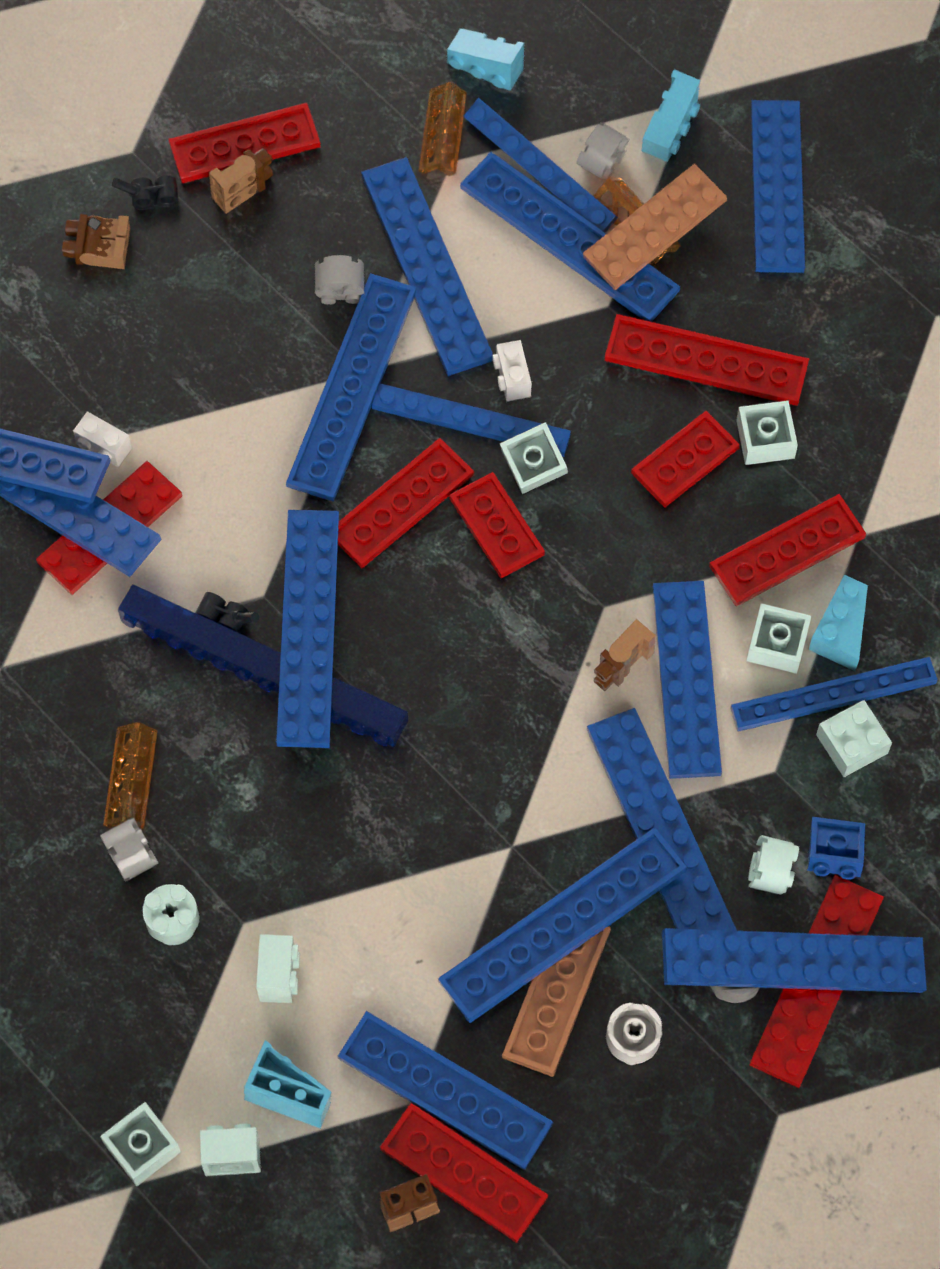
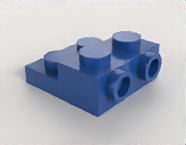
[807,817,865,880]

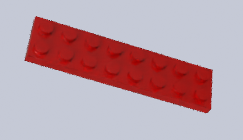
[605,314,809,406]
[749,875,884,1088]

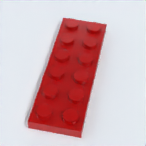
[169,103,321,184]
[338,438,474,568]
[36,461,182,595]
[709,494,867,607]
[380,1103,548,1243]

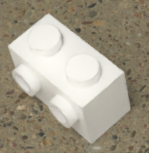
[492,340,531,401]
[73,412,132,467]

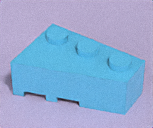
[447,28,524,91]
[642,70,700,162]
[809,575,868,671]
[244,1040,331,1129]

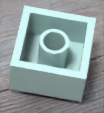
[736,401,798,465]
[500,422,568,494]
[747,603,811,674]
[816,700,892,777]
[256,934,300,1003]
[100,1102,181,1186]
[200,1124,261,1176]

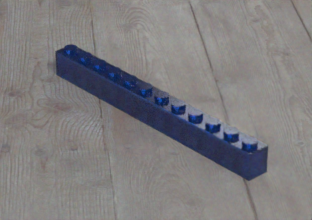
[118,584,408,747]

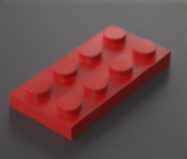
[631,411,740,508]
[450,472,545,578]

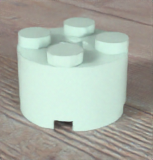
[748,835,799,895]
[143,884,199,945]

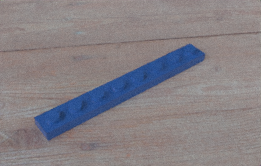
[464,98,618,233]
[372,383,571,457]
[730,657,938,732]

